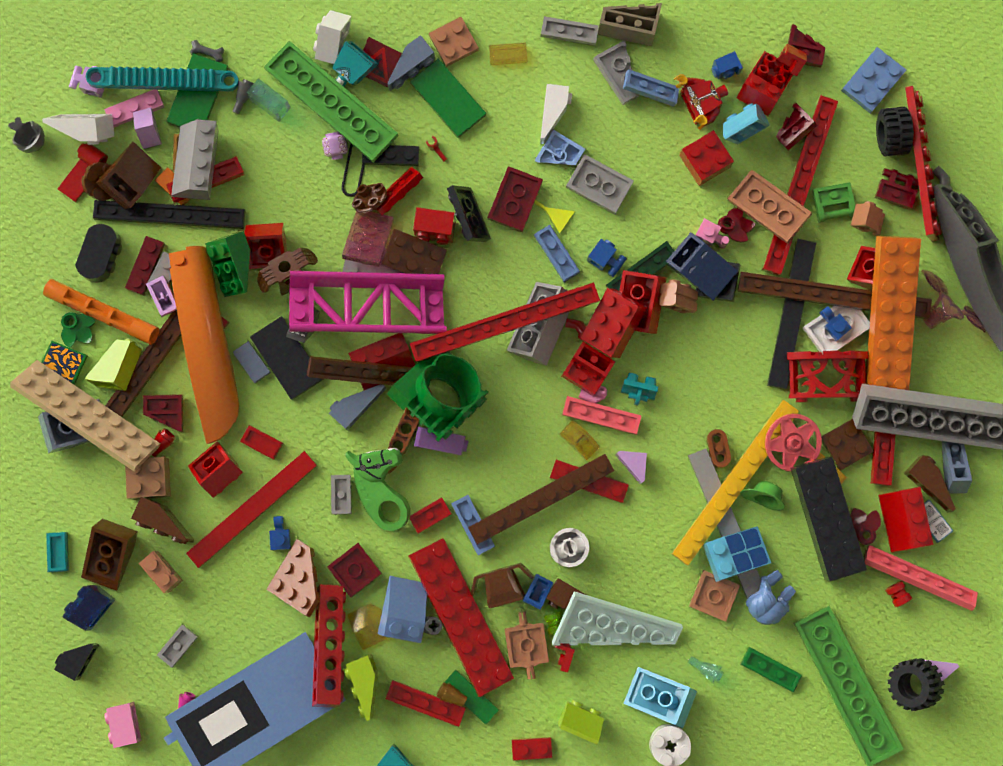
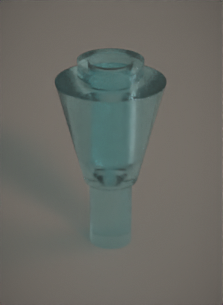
[688,656,724,684]

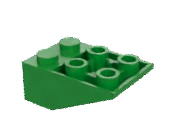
[205,231,250,297]

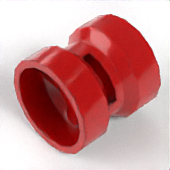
[885,581,912,607]

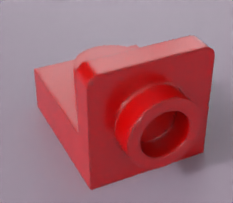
[555,643,575,673]

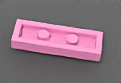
[104,90,164,127]

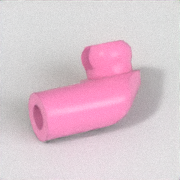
[578,386,607,403]

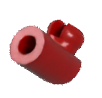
[565,318,587,340]

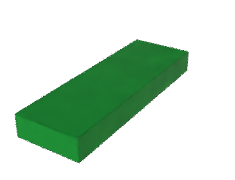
[740,647,802,693]
[445,670,499,724]

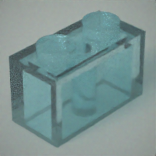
[247,78,291,122]

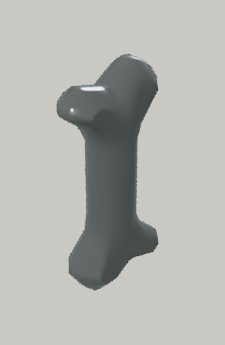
[190,40,224,62]

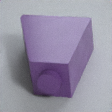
[414,427,468,455]

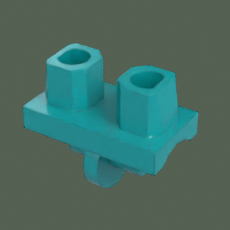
[621,373,658,406]

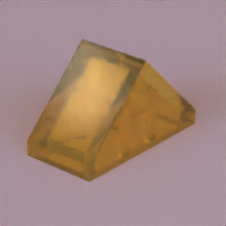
[559,420,600,461]

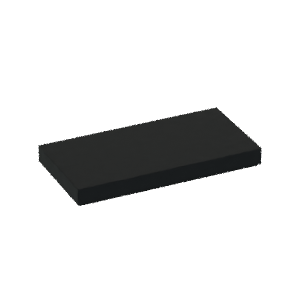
[250,316,324,400]

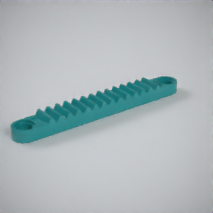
[85,66,239,92]

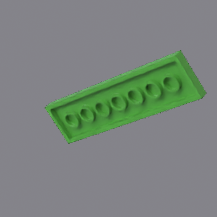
[264,41,399,163]
[793,606,904,766]

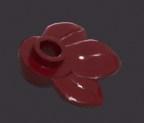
[718,208,755,242]
[851,508,881,545]

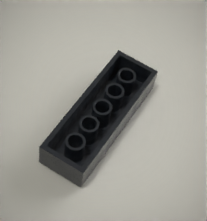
[790,457,867,582]

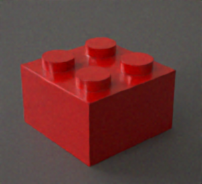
[679,130,734,186]
[413,207,456,245]

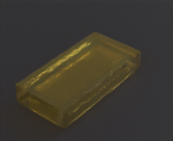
[489,43,528,65]

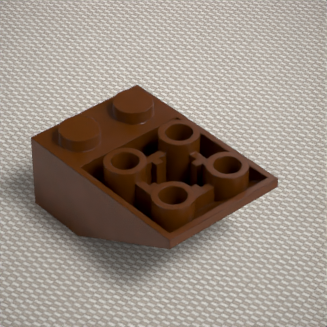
[96,142,161,209]
[131,497,194,544]

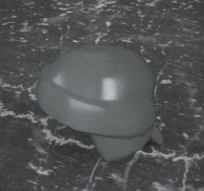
[8,117,45,153]

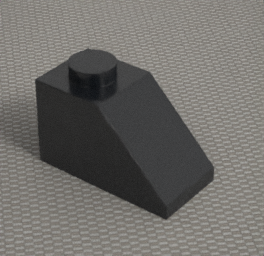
[54,643,99,681]

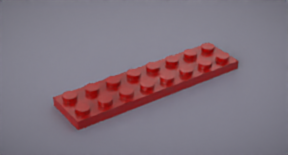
[905,86,942,242]
[408,538,514,697]

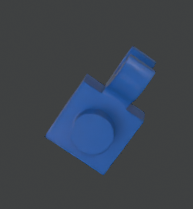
[819,306,852,341]
[269,516,291,550]

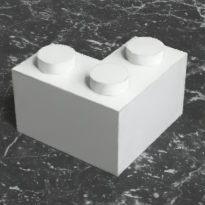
[313,10,351,64]

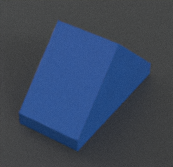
[522,574,553,610]

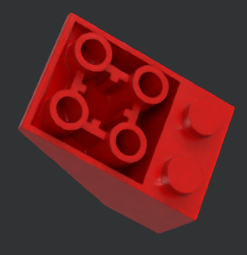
[736,51,793,117]

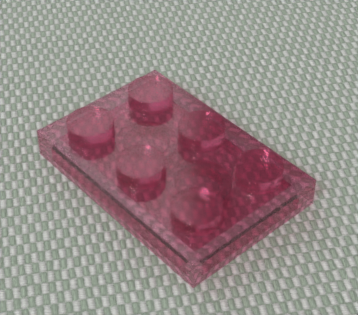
[342,211,394,267]

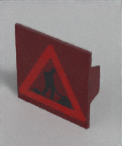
[363,37,402,87]

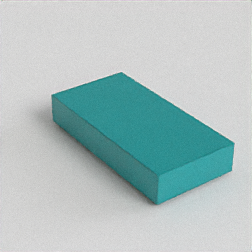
[46,532,69,572]

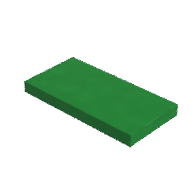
[166,53,229,127]
[410,58,486,138]

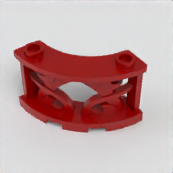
[787,351,869,402]

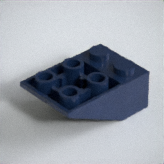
[666,232,738,301]

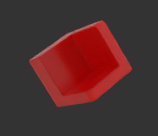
[778,44,807,76]

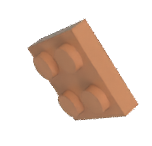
[429,17,479,67]
[689,570,740,622]

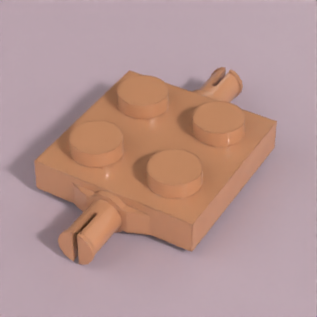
[504,611,549,679]

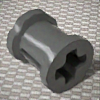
[423,616,442,635]

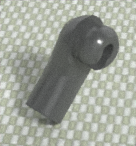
[933,166,951,187]

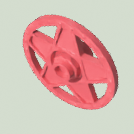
[765,414,822,471]

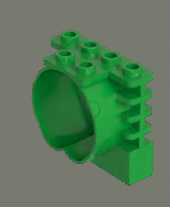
[387,352,489,442]

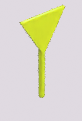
[534,200,575,234]

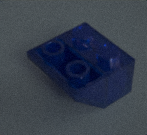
[62,585,116,631]

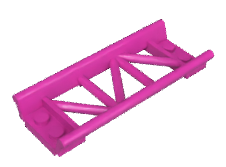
[289,271,447,334]

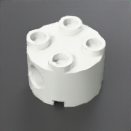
[550,528,589,568]

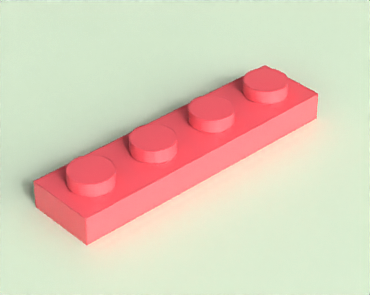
[562,396,641,435]

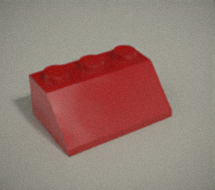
[620,270,667,334]
[348,333,415,390]
[878,487,934,552]

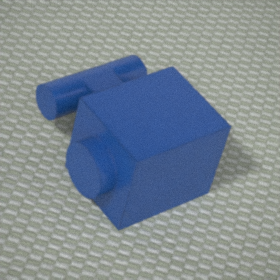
[587,239,627,277]

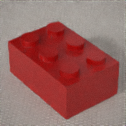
[580,288,647,358]

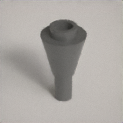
[232,79,256,114]

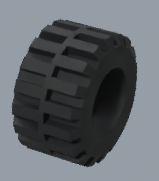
[876,107,914,157]
[888,658,945,711]

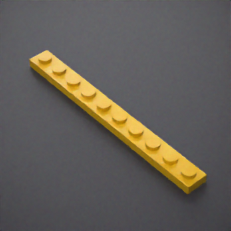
[672,400,799,566]

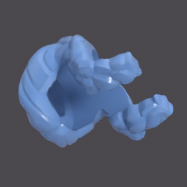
[746,570,796,625]

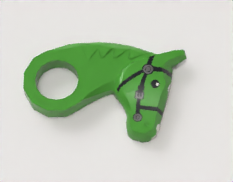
[345,448,411,531]

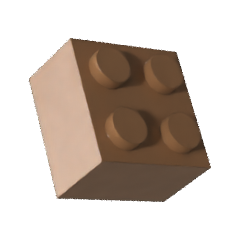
[125,457,171,500]

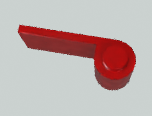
[57,143,108,202]

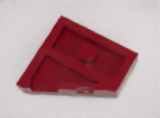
[776,102,817,151]

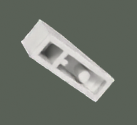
[540,84,572,144]

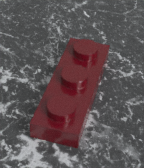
[125,236,165,296]

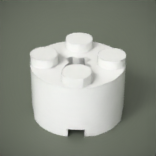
[649,724,691,766]

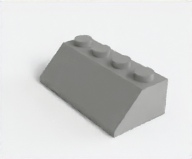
[171,119,218,200]
[507,282,569,366]

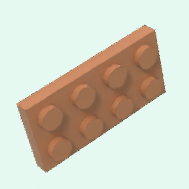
[728,170,812,244]

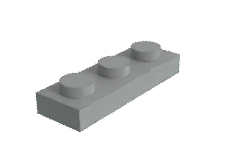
[541,16,599,46]

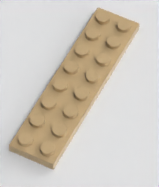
[10,360,160,472]

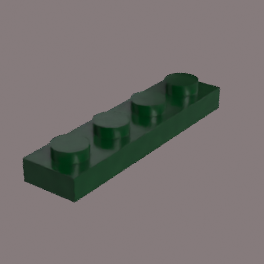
[606,241,674,291]

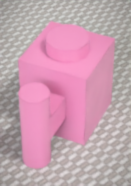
[695,218,729,249]

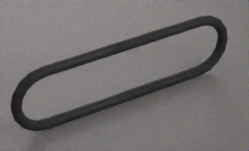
[342,143,365,196]

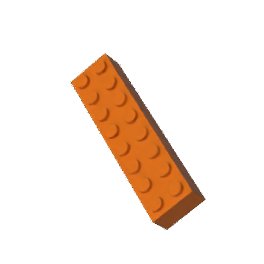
[866,236,921,390]

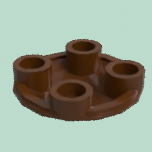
[352,183,387,213]

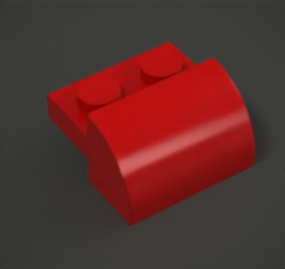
[561,342,615,397]

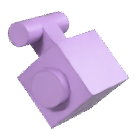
[69,66,104,98]

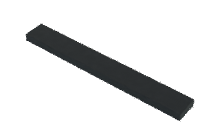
[93,200,245,229]
[767,239,816,390]

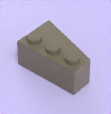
[598,3,662,46]

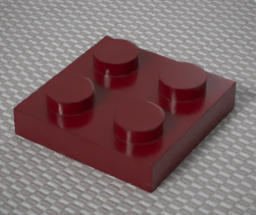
[327,543,382,598]

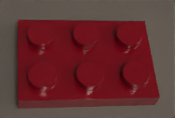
[487,166,543,233]

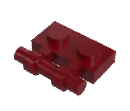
[875,168,919,210]

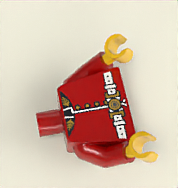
[674,74,728,130]

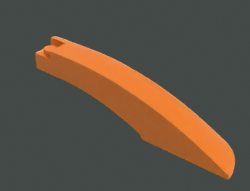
[169,246,239,444]

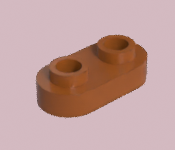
[707,429,731,468]

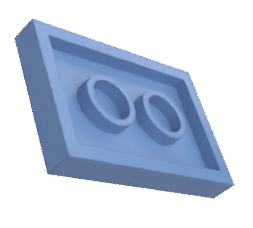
[841,47,906,114]

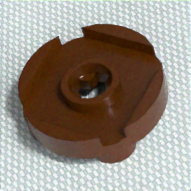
[82,162,112,201]

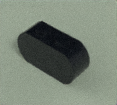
[75,224,122,283]

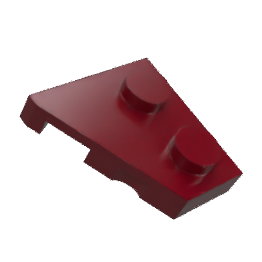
[788,24,826,68]
[143,395,183,432]

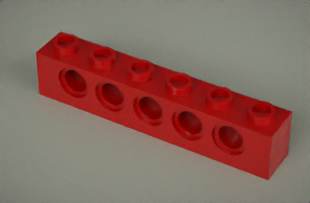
[312,584,346,708]

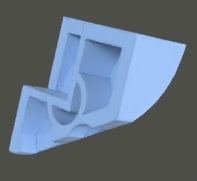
[535,130,586,165]

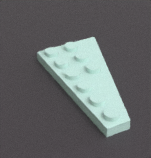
[552,591,683,646]

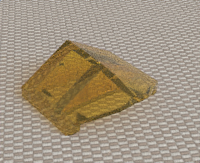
[347,603,387,650]

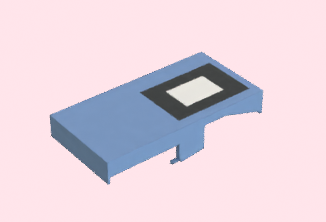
[164,632,346,766]

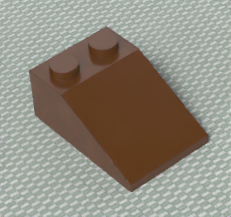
[81,518,138,591]

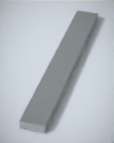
[688,449,761,599]

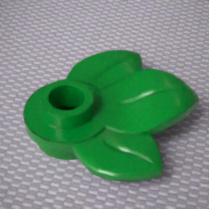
[61,312,95,348]

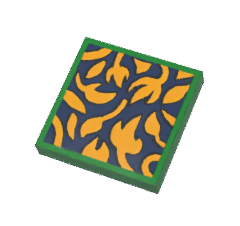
[41,341,88,385]

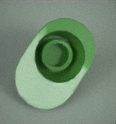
[740,481,785,511]

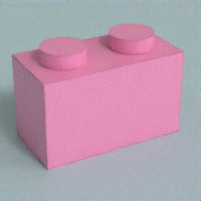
[105,702,142,748]

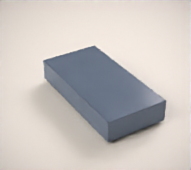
[233,341,271,383]

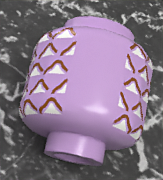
[322,132,348,160]

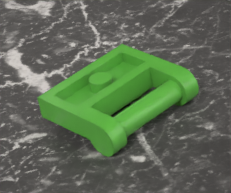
[812,182,856,223]

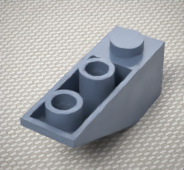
[388,35,435,91]

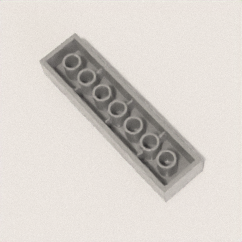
[852,384,1003,450]

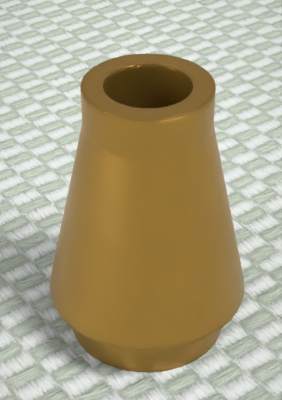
[436,682,467,707]

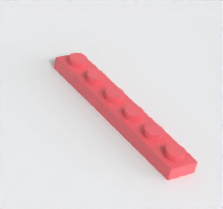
[864,545,978,611]

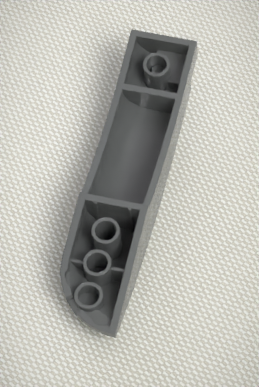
[933,184,1003,352]

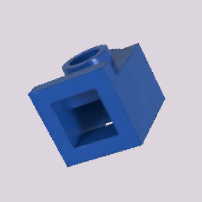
[711,51,743,79]

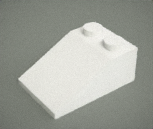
[42,114,114,145]

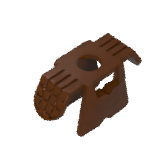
[257,248,318,296]
[471,563,534,608]

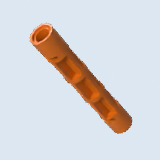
[43,279,159,345]

